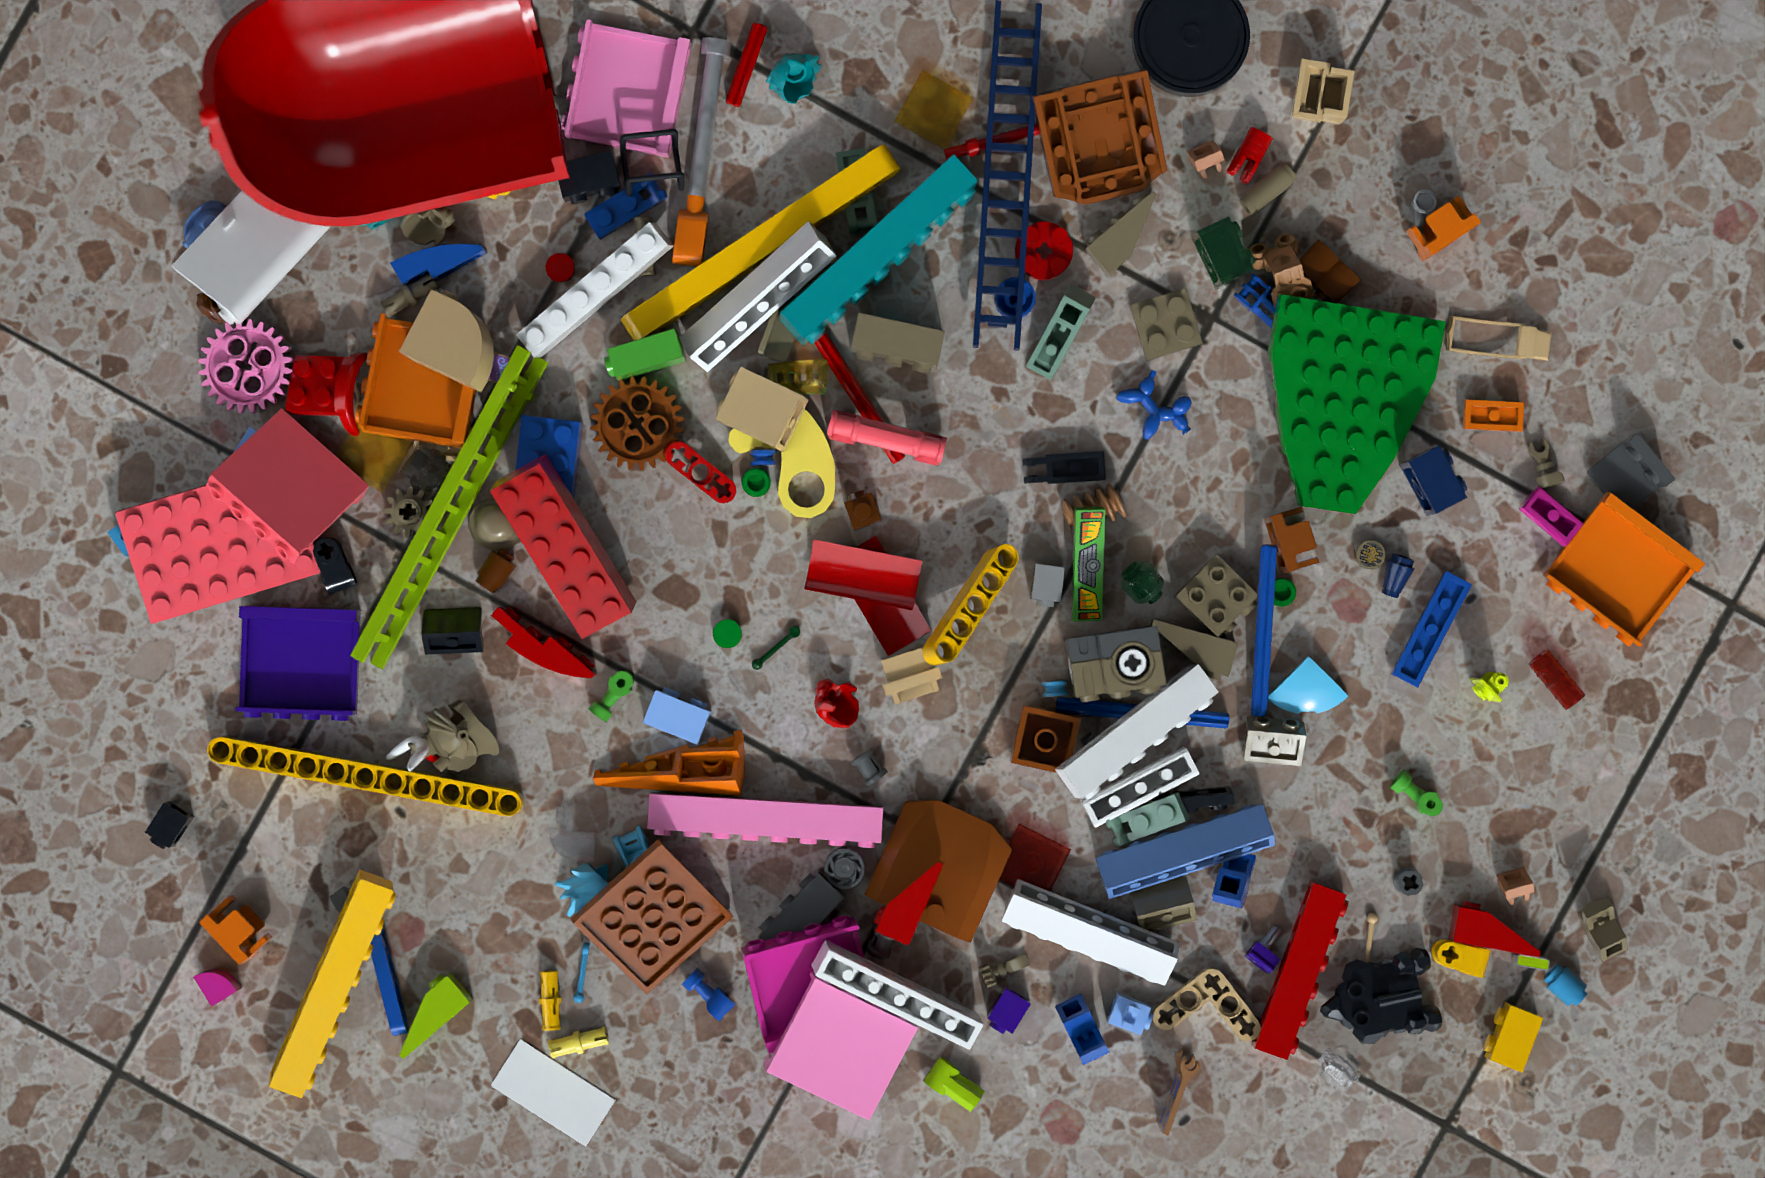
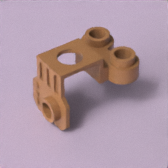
[1247,233,1314,307]

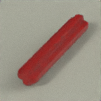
[726,23,767,107]

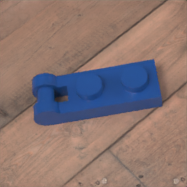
[584,172,668,240]

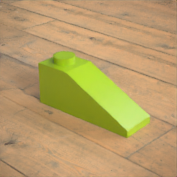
[399,973,473,1059]

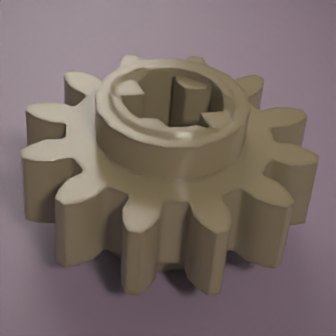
[383,486,434,538]

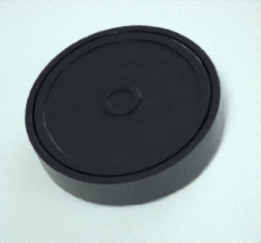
[1132,0,1250,97]

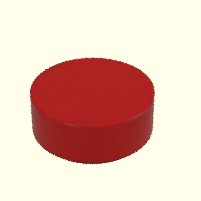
[545,253,575,283]

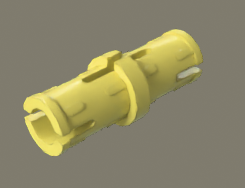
[548,1026,609,1059]

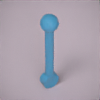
[573,942,590,1003]

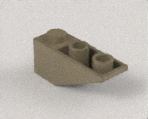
[1085,191,1156,277]

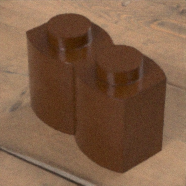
[1299,239,1360,303]

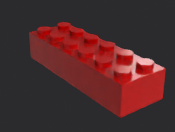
[490,454,637,639]

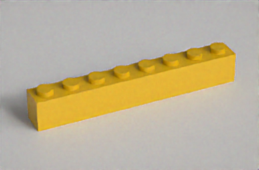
[268,869,396,1098]

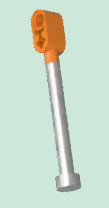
[672,37,731,267]

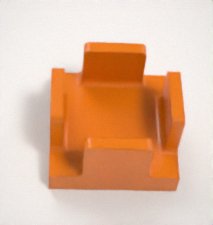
[1406,196,1481,262]
[199,895,273,965]

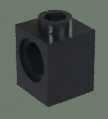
[145,801,194,849]

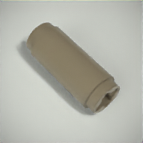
[1239,163,1297,215]

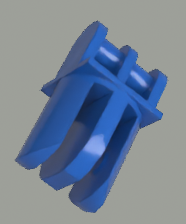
[1233,273,1275,329]

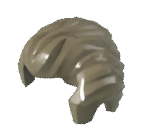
[401,206,455,246]

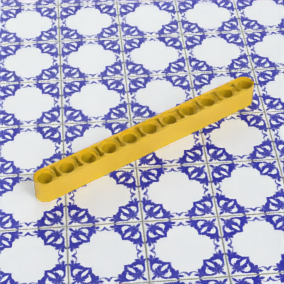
[620,144,901,341]
[207,736,524,816]

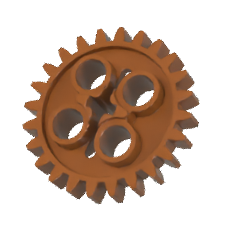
[590,376,685,471]

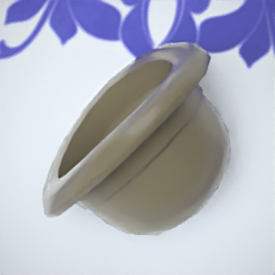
[468,497,521,551]

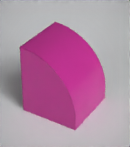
[193,969,242,1007]

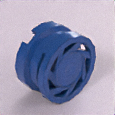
[994,277,1036,318]

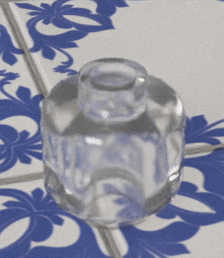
[1318,1047,1362,1091]

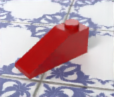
[874,860,945,946]
[1448,901,1541,958]

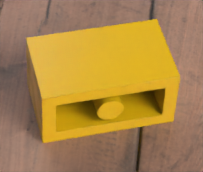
[1483,1002,1543,1073]

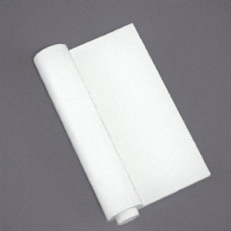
[171,191,331,325]

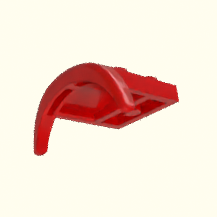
[284,352,368,436]

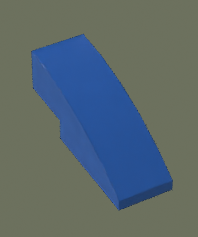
[390,244,487,285]

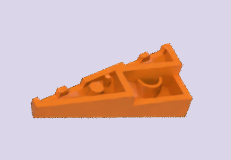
[593,730,745,796]

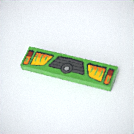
[1072,507,1105,622]

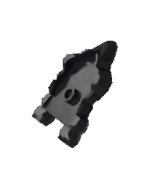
[1320,948,1443,1044]

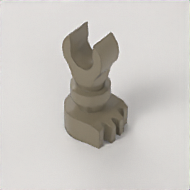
[1527,438,1565,490]
[978,953,1030,988]

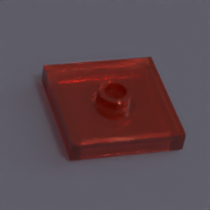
[1000,823,1071,892]

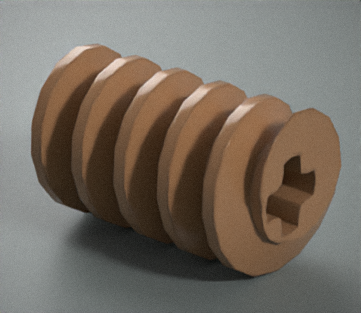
[1062,484,1127,535]

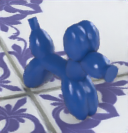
[1116,370,1192,440]

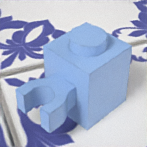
[1106,992,1154,1035]

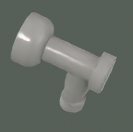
[1410,190,1437,235]

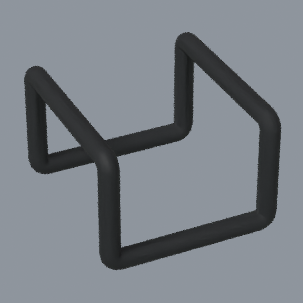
[620,129,685,197]

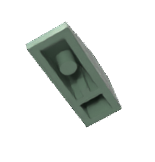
[1026,284,1096,380]

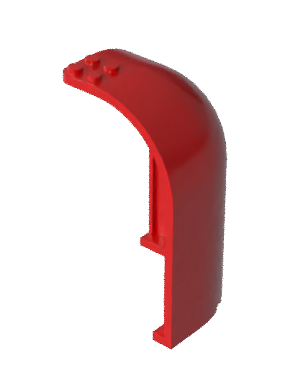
[198,0,569,227]

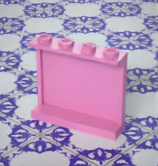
[561,19,692,158]
[763,971,918,1120]

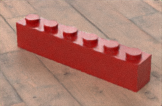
[1251,881,1349,1060]

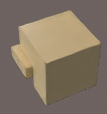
[1291,59,1355,124]
[881,646,942,705]

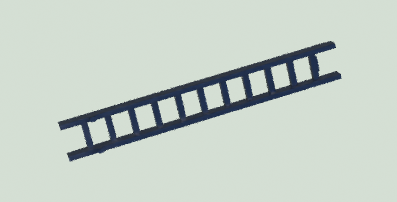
[972,0,1042,351]

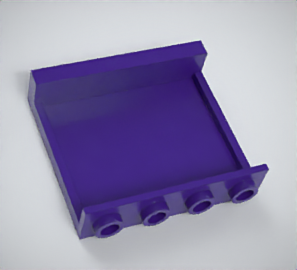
[235,606,361,721]

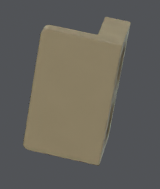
[758,302,795,364]
[1130,877,1197,932]

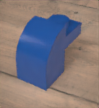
[1212,854,1256,909]
[1055,993,1110,1065]

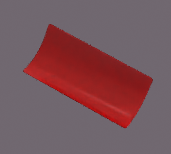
[854,536,931,656]
[804,540,922,610]

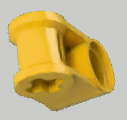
[1430,939,1491,978]

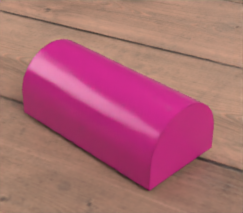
[1519,486,1584,547]

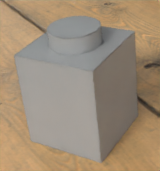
[1030,564,1065,607]

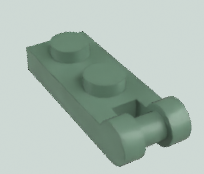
[836,148,878,234]
[1106,792,1190,847]

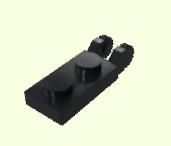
[1022,451,1106,484]

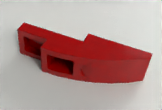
[491,606,597,679]

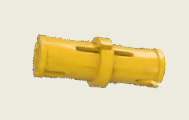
[538,970,562,1031]

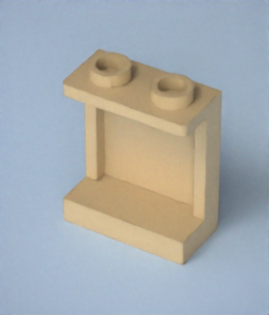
[715,367,809,452]

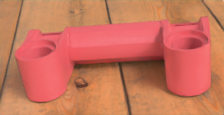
[827,409,947,466]

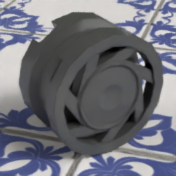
[824,847,865,889]

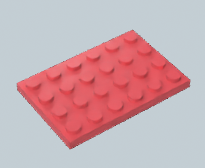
[115,484,320,624]

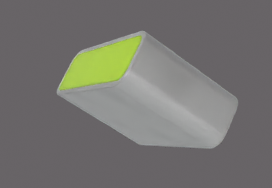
[1512,953,1550,970]

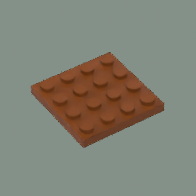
[570,839,733,995]

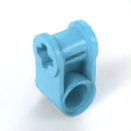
[613,825,650,868]

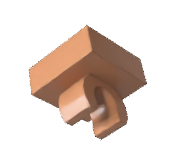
[1186,140,1224,179]
[1496,867,1535,905]

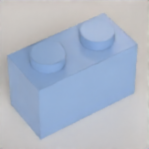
[643,687,711,744]

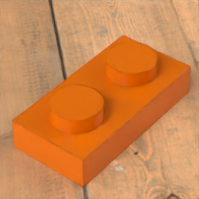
[1463,400,1524,432]

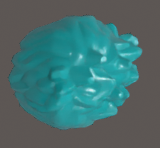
[766,53,823,104]

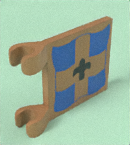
[1158,1050,1200,1136]

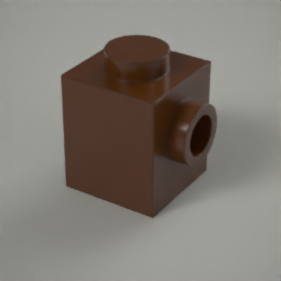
[844,490,882,531]

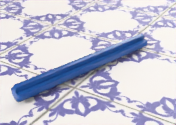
[1251,544,1277,717]
[1056,697,1229,729]

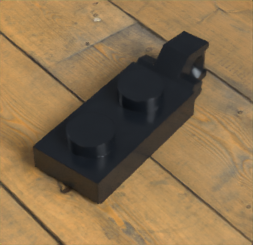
[1152,786,1235,813]

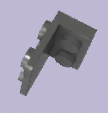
[1587,433,1675,509]

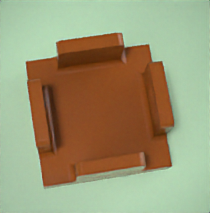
[1264,507,1319,573]

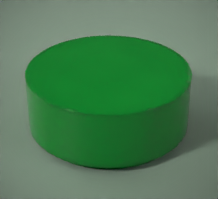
[742,468,771,497]
[1274,578,1296,607]
[713,619,742,648]

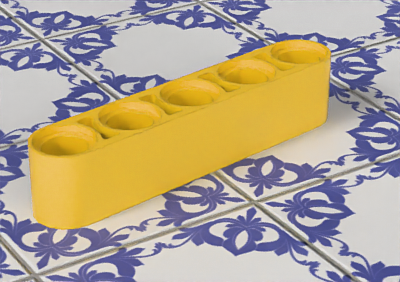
[922,544,1019,666]

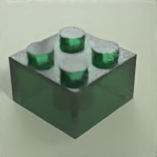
[1192,216,1255,290]

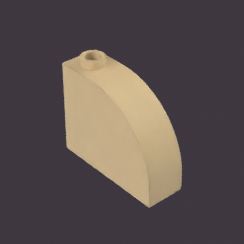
[399,289,494,393]

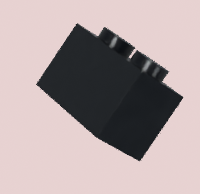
[558,150,621,205]

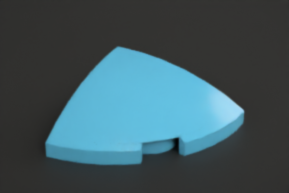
[1268,656,1348,714]

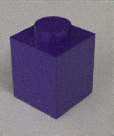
[987,986,1031,1034]

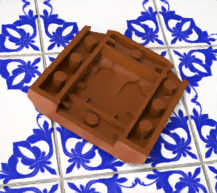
[1032,69,1167,205]
[864,800,1012,943]

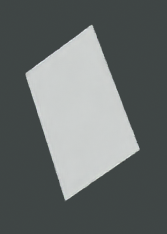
[491,1039,616,1147]

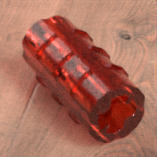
[1528,649,1585,710]

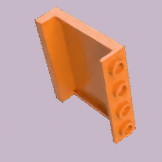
[355,313,477,448]
[1543,492,1706,647]

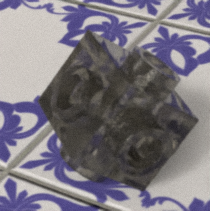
[400,444,451,492]

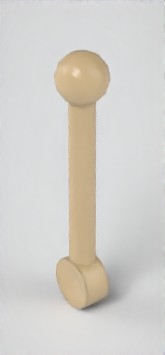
[1364,912,1378,963]

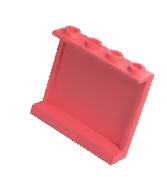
[206,408,369,564]

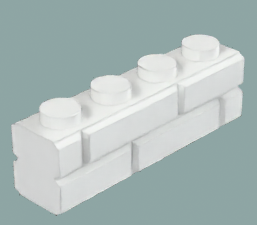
[1080,747,1200,828]

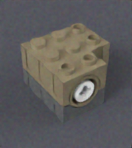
[1064,626,1166,702]

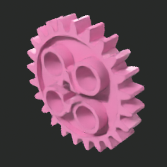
[198,319,294,414]

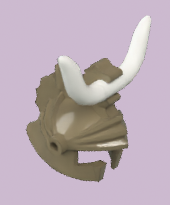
[386,699,499,772]

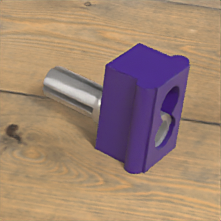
[1244,926,1281,974]

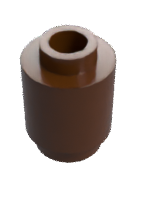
[475,548,516,593]

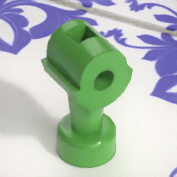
[588,671,634,723]
[1390,769,1443,816]

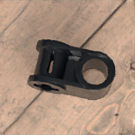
[313,538,357,595]

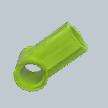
[923,1057,985,1112]

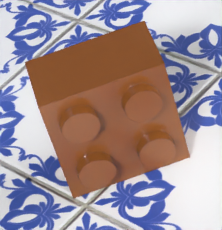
[1010,705,1081,773]

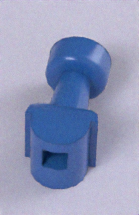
[681,968,736,1021]

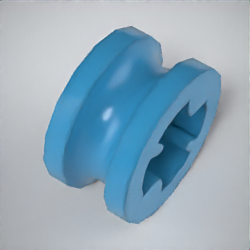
[1041,680,1069,697]

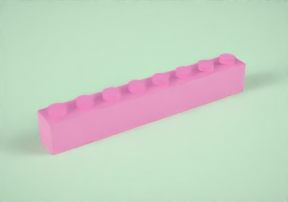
[647,792,883,848]

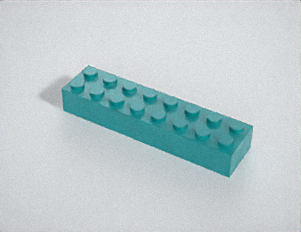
[779,155,978,346]

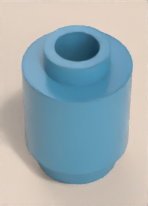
[1543,963,1588,1006]

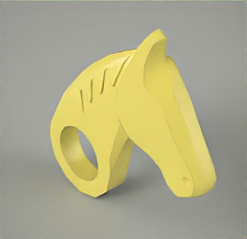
[728,379,835,518]

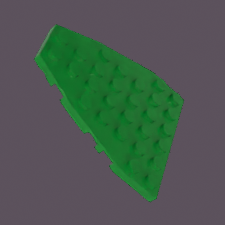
[1268,294,1446,514]

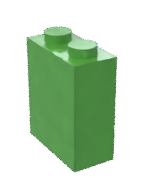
[604,329,686,381]

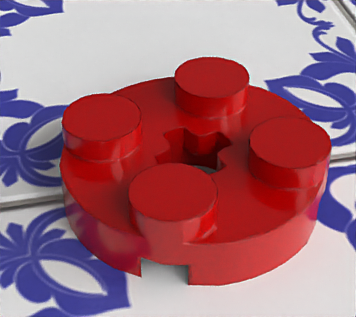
[1015,222,1073,281]

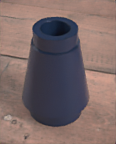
[1382,553,1415,598]

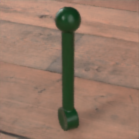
[751,626,800,670]

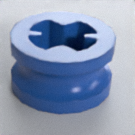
[750,450,776,466]

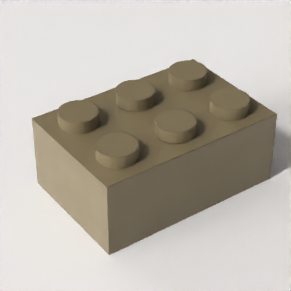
[851,313,945,374]

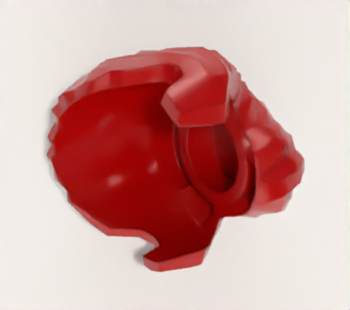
[814,678,860,729]

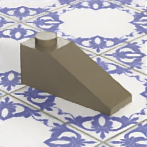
[1150,619,1238,681]

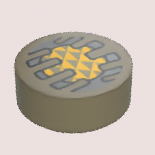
[1355,540,1385,569]

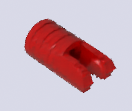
[1226,127,1273,185]

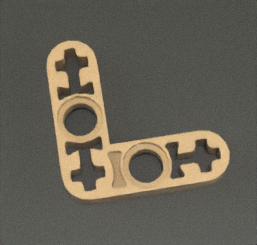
[1152,967,1261,1041]

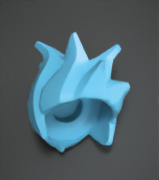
[555,863,609,917]

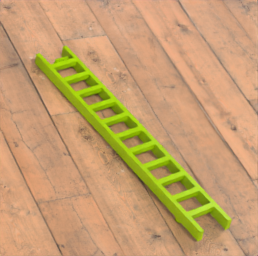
[350,345,549,670]

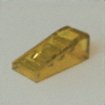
[768,359,828,394]

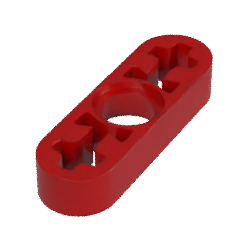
[663,440,736,504]

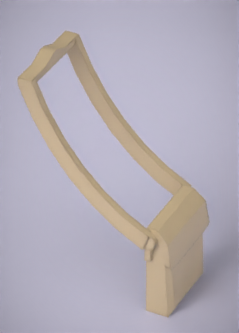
[1446,316,1552,361]

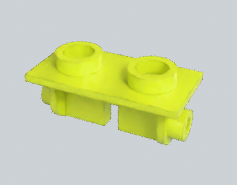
[1469,672,1509,702]

